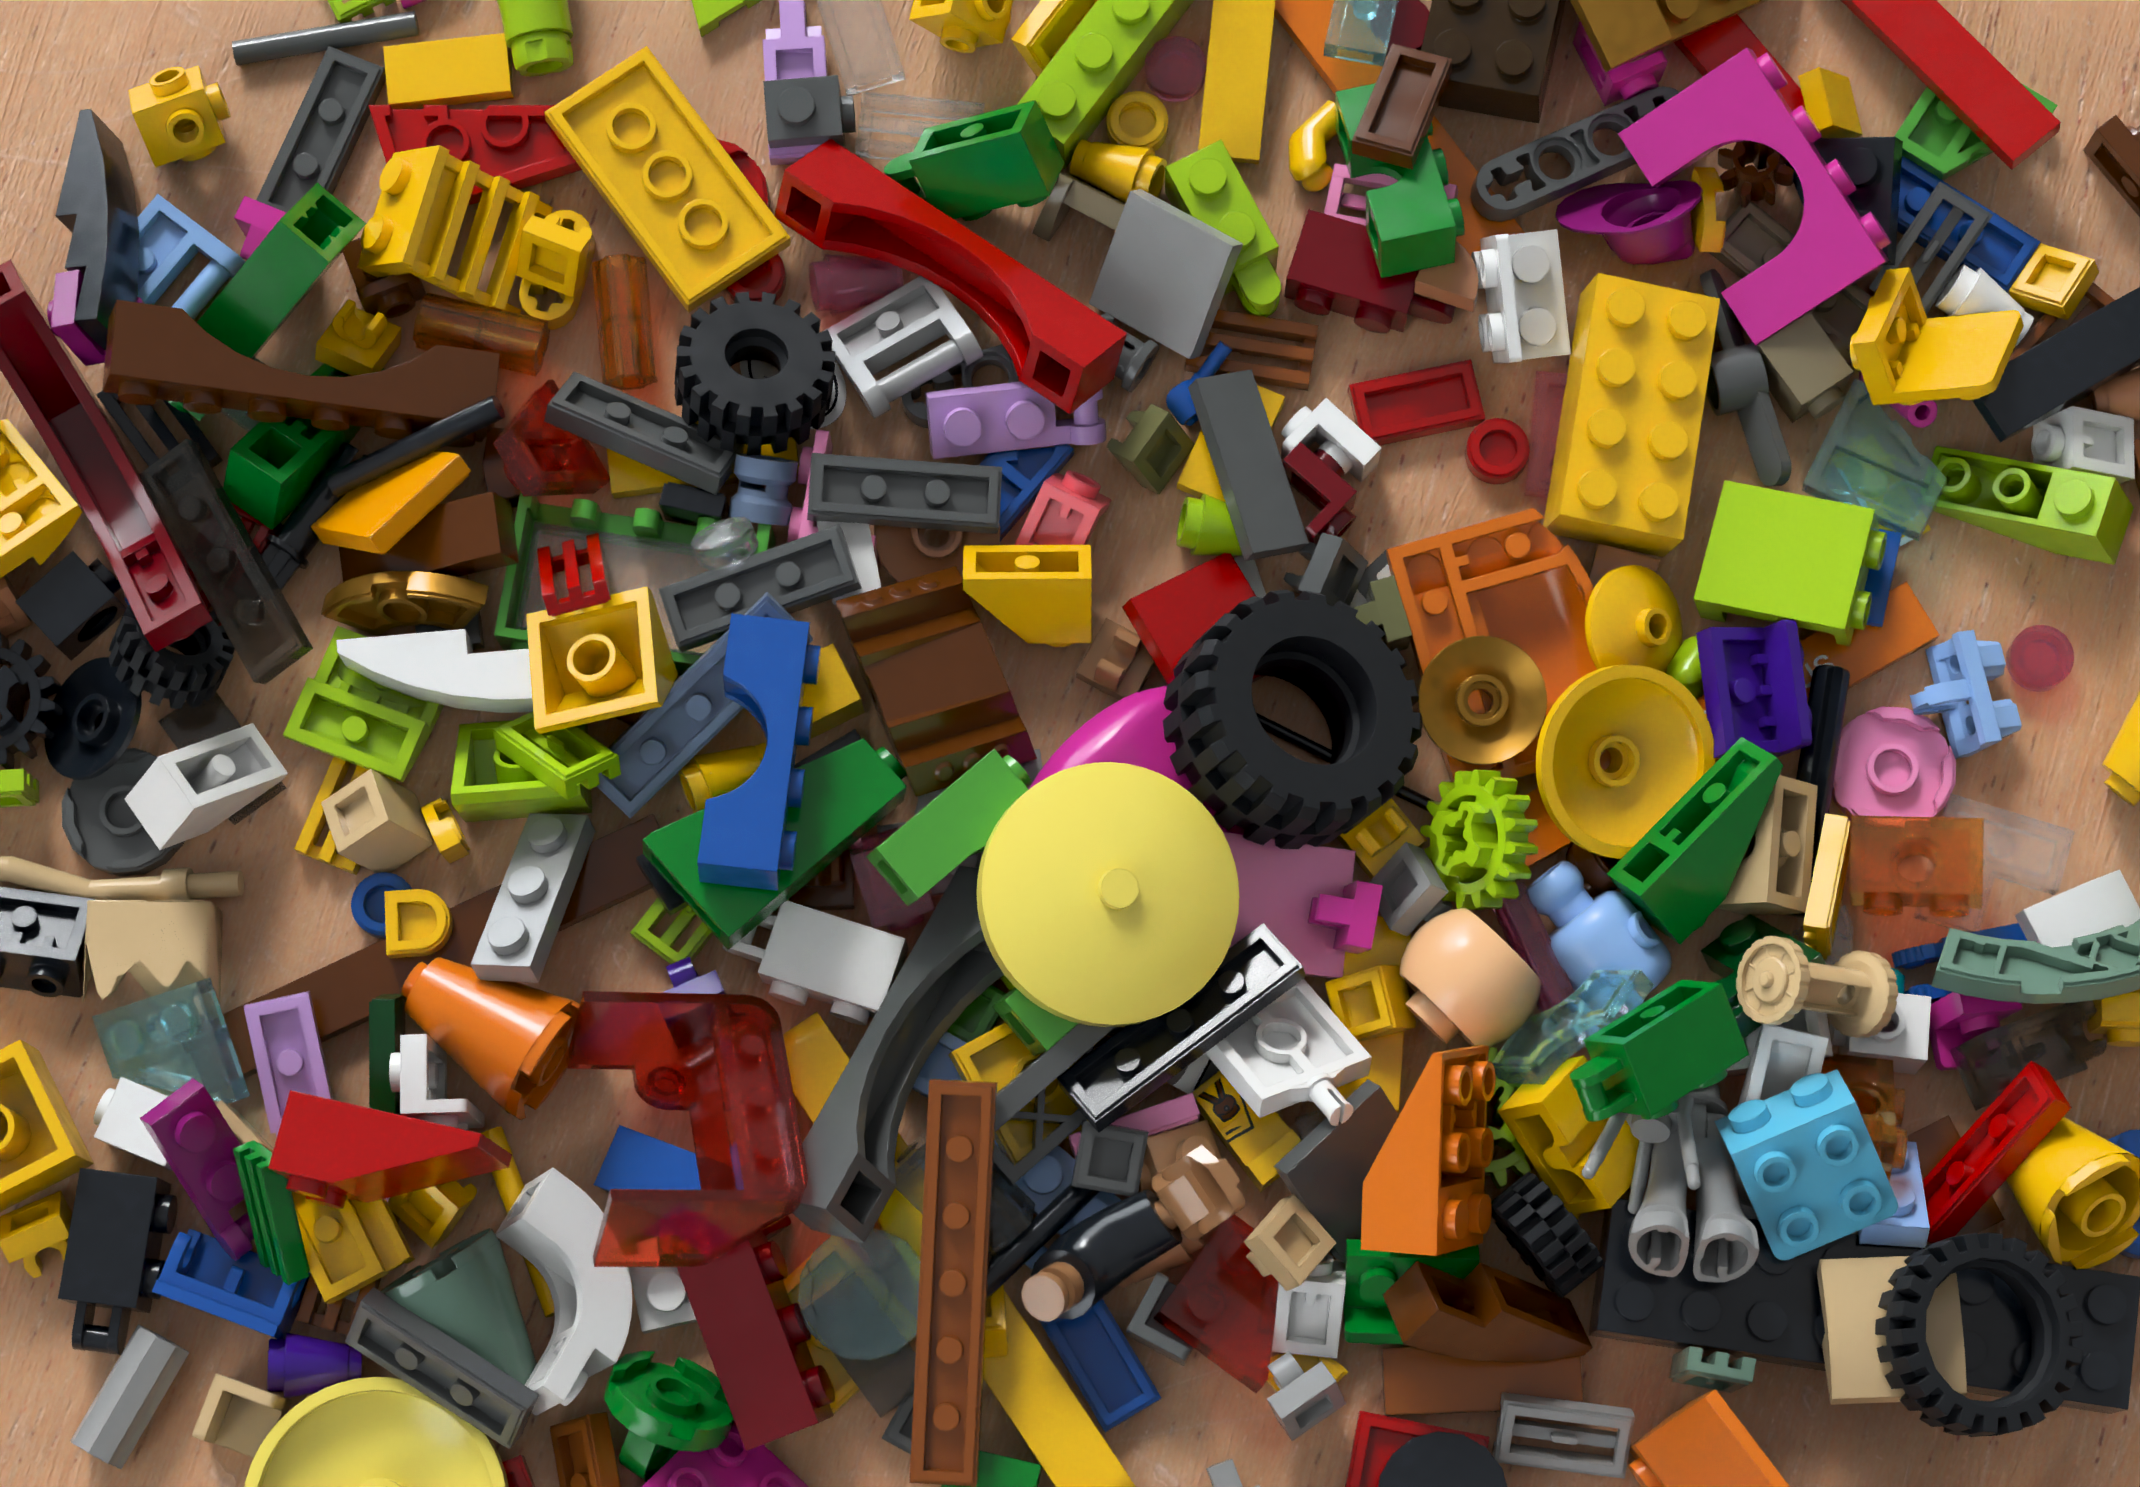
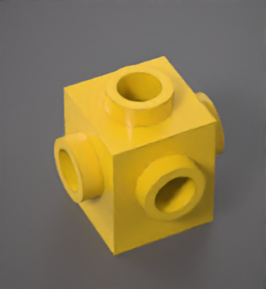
[909,0,1013,53]
[128,65,231,168]

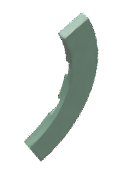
[1931,919,2140,1004]

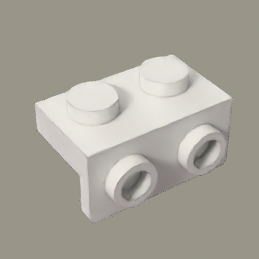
[389,1034,485,1130]

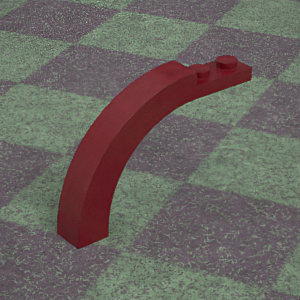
[0,259,213,652]

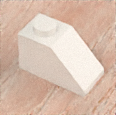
[125,723,288,850]

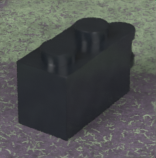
[58,1168,177,1355]

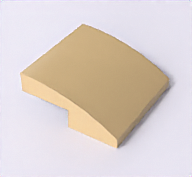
[1817,1256,1967,1405]

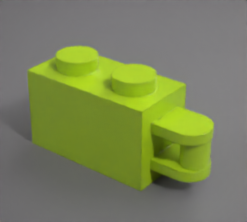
[1164,140,1281,317]

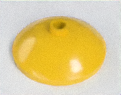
[1535,665,1716,859]

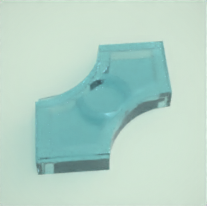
[1492,970,1654,1084]

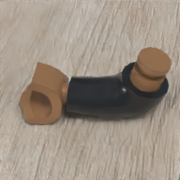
[1021,1144,1246,1322]

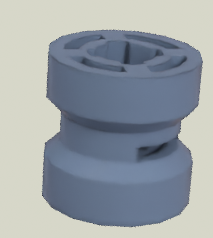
[728,453,798,526]

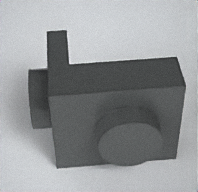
[763,75,856,148]

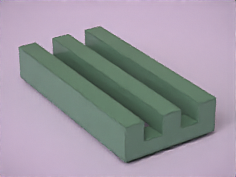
[1669,1346,1756,1393]

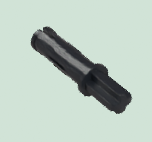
[236,442,366,612]

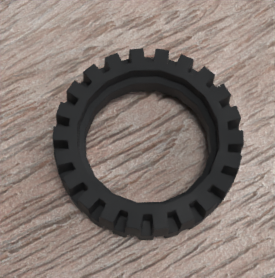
[1875,1233,2084,1437]

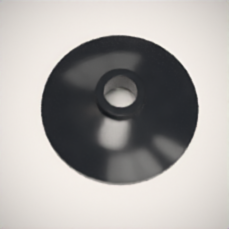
[44,657,142,780]

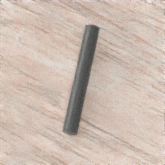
[232,11,419,66]

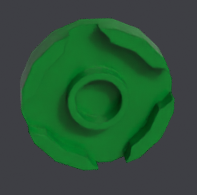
[604,1351,734,1482]

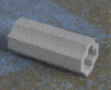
[70,1324,189,1469]

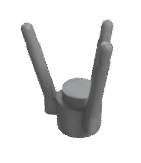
[1582,1094,1701,1214]

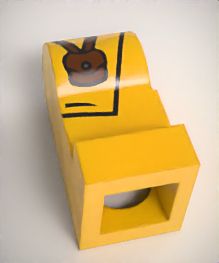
[1191,1070,1302,1193]

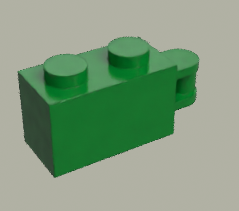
[884,100,1064,221]
[1569,979,1749,1121]

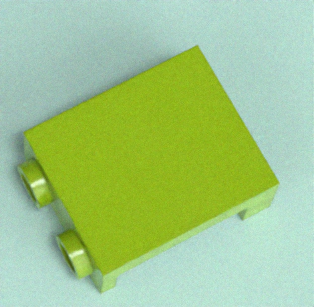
[1694,480,1887,646]

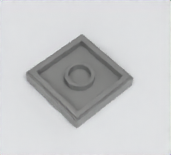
[1089,189,1243,359]

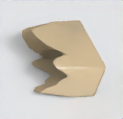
[82,900,223,1011]

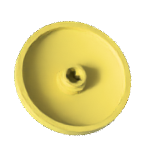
[977,762,1240,1027]
[244,1377,509,1487]

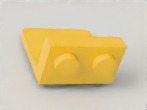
[1850,267,2024,405]

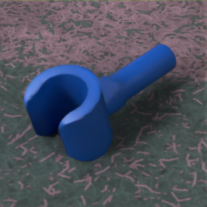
[1166,340,1233,426]

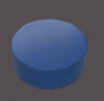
[351,872,413,939]

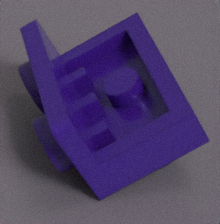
[1696,619,1812,758]

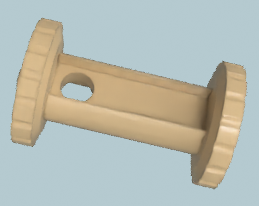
[1736,936,1898,1038]

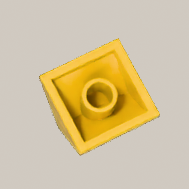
[526,586,678,734]

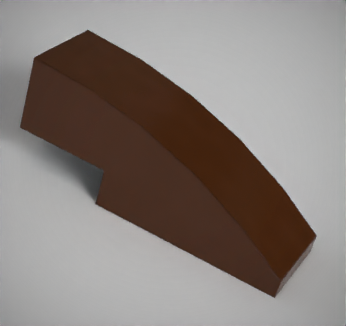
[339,491,519,582]
[1383,1261,1593,1362]

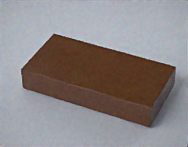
[1352,43,1452,169]

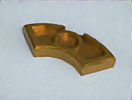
[321,571,489,636]

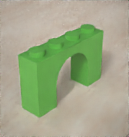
[866,749,1079,1056]

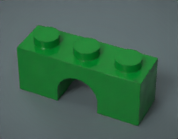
[1335,83,1465,278]

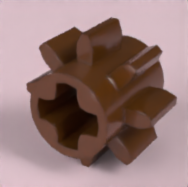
[1718,141,1794,208]

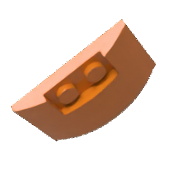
[1386,508,1606,782]

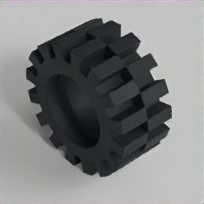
[109,602,236,709]
[1491,1172,1604,1298]

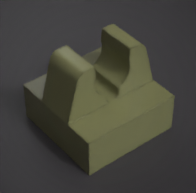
[1107,404,1195,494]
[1353,575,1412,651]

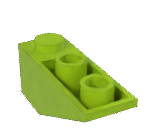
[1917,446,2134,565]

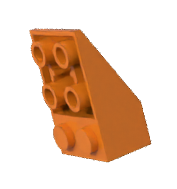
[1361,1045,1496,1256]

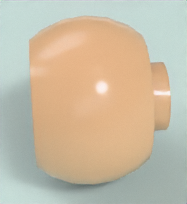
[1400,908,1541,1047]

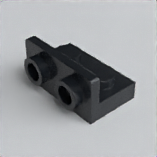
[0,886,96,997]

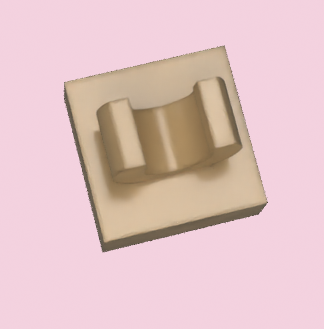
[1244,1194,1336,1291]

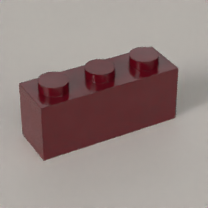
[676,1231,835,1451]

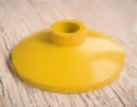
[1585,565,1683,673]

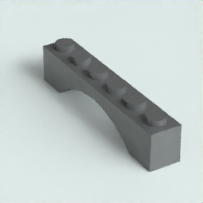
[773,866,1004,1243]

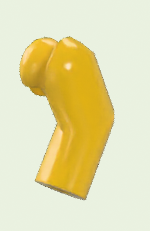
[1288,100,1337,192]

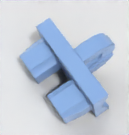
[1909,630,2022,759]

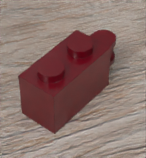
[1284,209,1456,333]

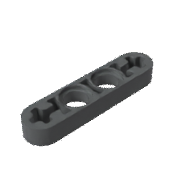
[1470,86,1679,222]

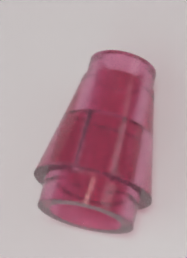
[809,254,903,316]

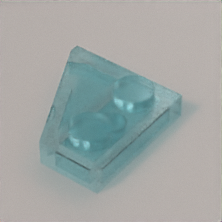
[1802,379,1947,541]

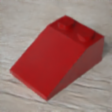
[268,1090,512,1209]

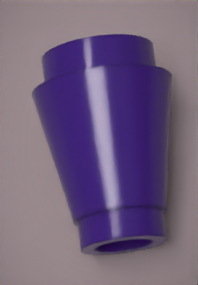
[267,1332,362,1398]

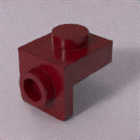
[1283,442,1357,545]

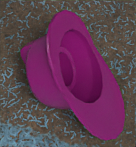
[1555,180,1703,265]

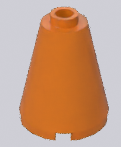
[401,957,590,1120]

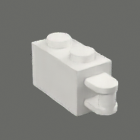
[722,901,909,1026]

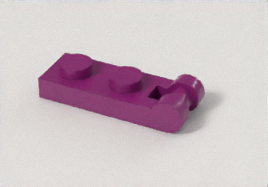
[140,1078,254,1261]

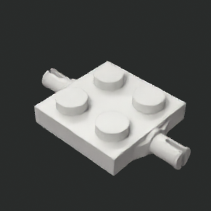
[1205,979,1372,1126]

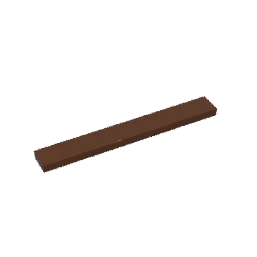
[184,814,660,1093]

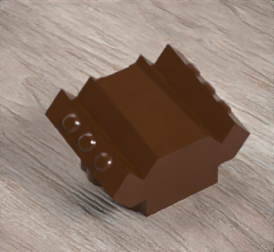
[835,566,1037,797]

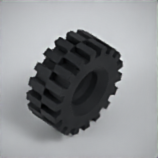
[674,291,836,455]

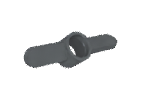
[1700,269,1792,486]

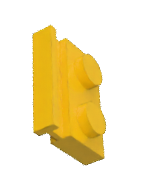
[291,1191,415,1304]

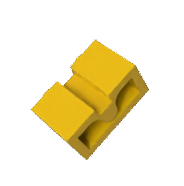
[1498,1055,1651,1215]

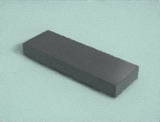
[256,46,386,212]
[1188,369,1309,561]
[544,372,745,495]
[807,453,1002,534]
[659,524,862,652]
[345,1287,539,1449]

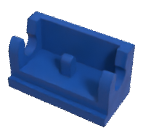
[152,1228,311,1339]

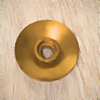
[1418,636,1547,765]

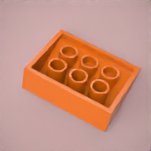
[1628,1389,1790,1487]

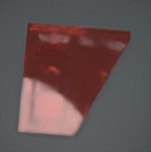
[1154,1214,1278,1393]

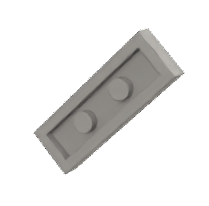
[471,813,596,983]

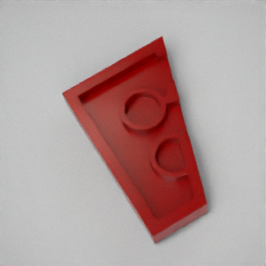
[368,105,582,206]

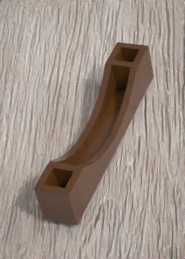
[102,300,500,448]

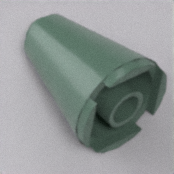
[380,1228,537,1385]

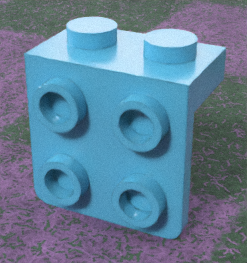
[1714,1069,1898,1260]

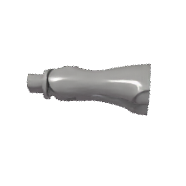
[1628,1084,1759,1283]

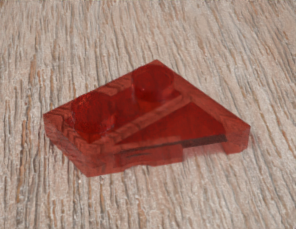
[493,380,610,497]

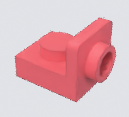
[1014,470,1112,545]

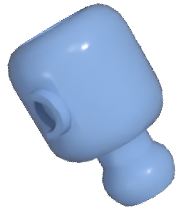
[1525,860,1672,1016]

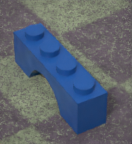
[697,613,821,891]

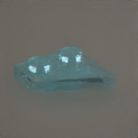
[92,978,250,1104]

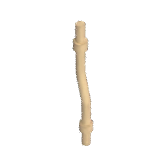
[0,856,244,902]

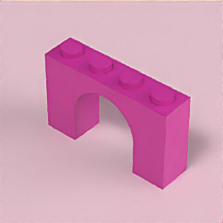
[1618,48,1891,345]

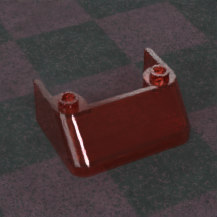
[567,991,808,1267]

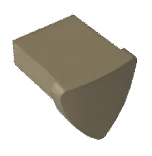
[1033,173,1125,242]

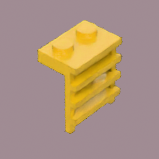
[357,145,553,322]

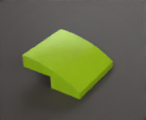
[283,626,444,783]

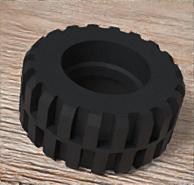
[1163,589,1422,849]

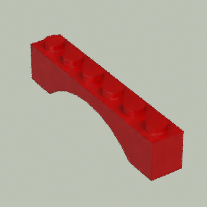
[774,139,1127,414]

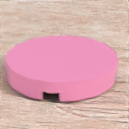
[1832,706,1956,835]

